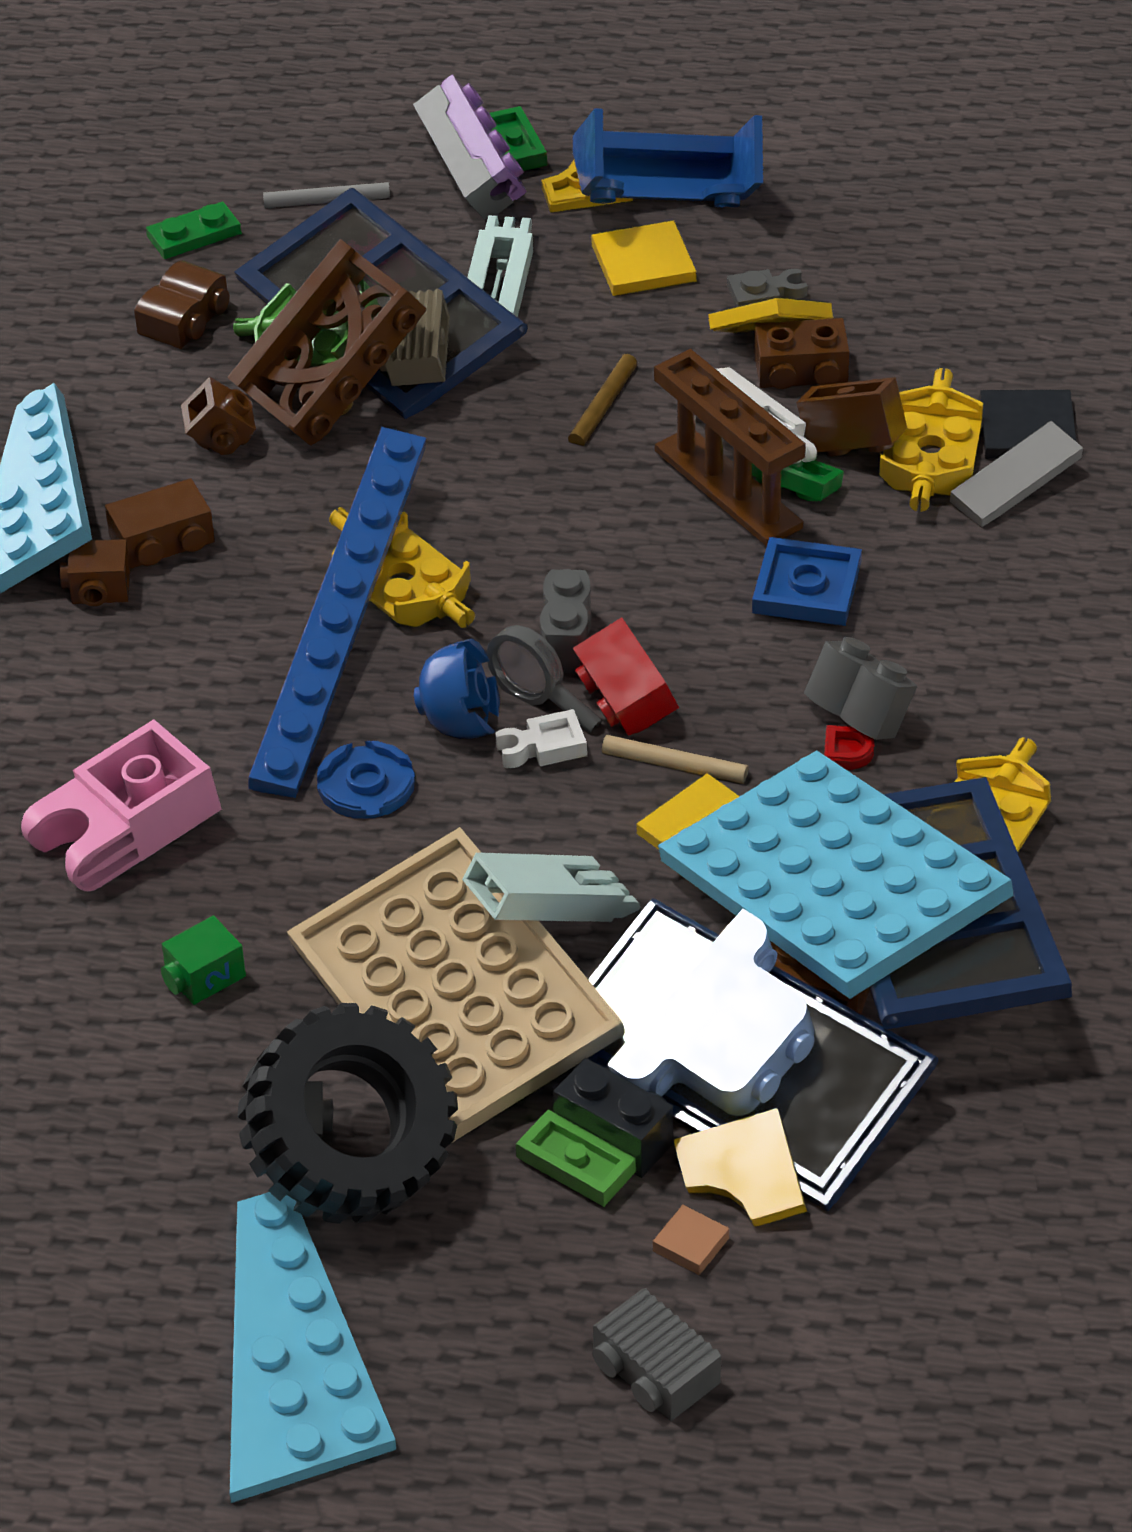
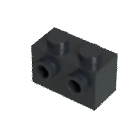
[553,1058,673,1178]

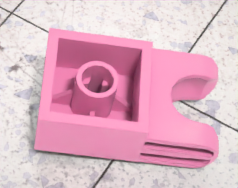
[21,719,222,892]

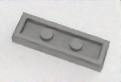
[950,421,1083,527]

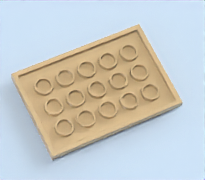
[287,827,627,1143]

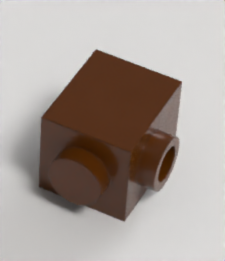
[60,539,130,606]

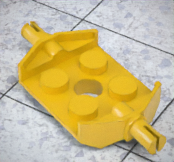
[879,368,983,512]
[329,507,475,628]
[927,737,1051,870]

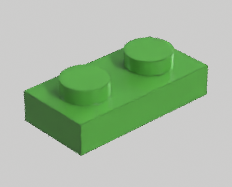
[516,1109,636,1207]

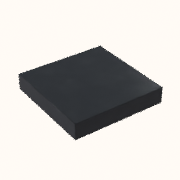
[980,389,1076,459]

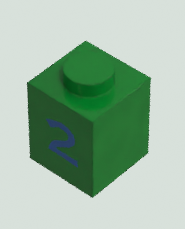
[161,915,246,1005]

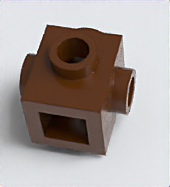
[181,377,256,455]

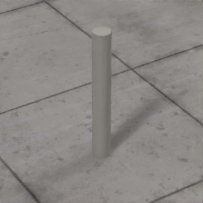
[263,182,390,208]

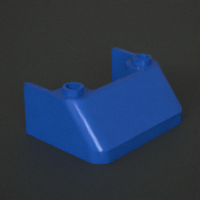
[573,108,763,207]

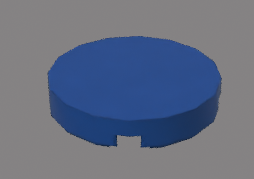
[317,741,415,819]

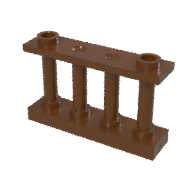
[654,348,806,547]

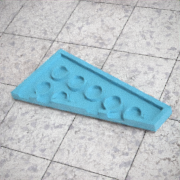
[0,383,92,593]
[230,1192,396,1503]

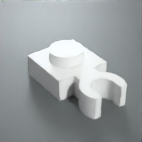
[495,709,587,768]

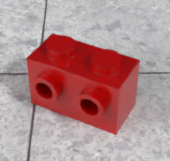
[573,617,679,736]

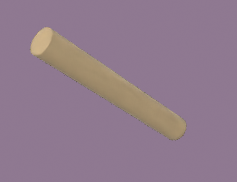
[602,735,749,784]

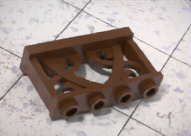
[227,239,426,446]

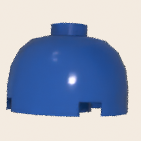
[414,639,500,739]

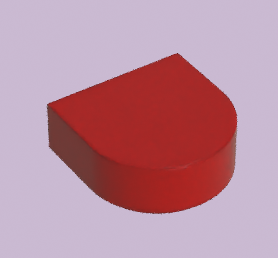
[824,725,874,770]

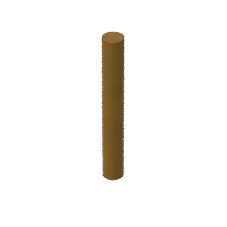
[568,354,637,446]

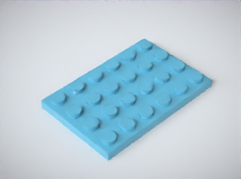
[658,750,1014,999]

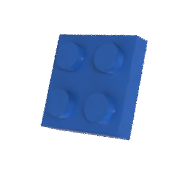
[752,537,862,626]

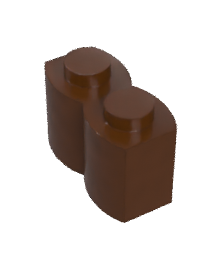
[134,260,230,349]

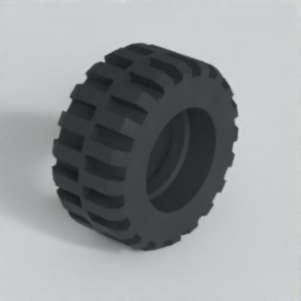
[238,1003,458,1224]

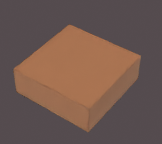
[653,1205,729,1275]

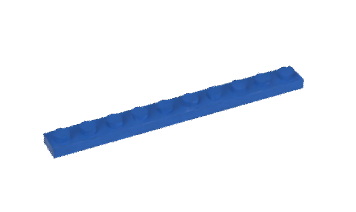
[248,427,426,798]

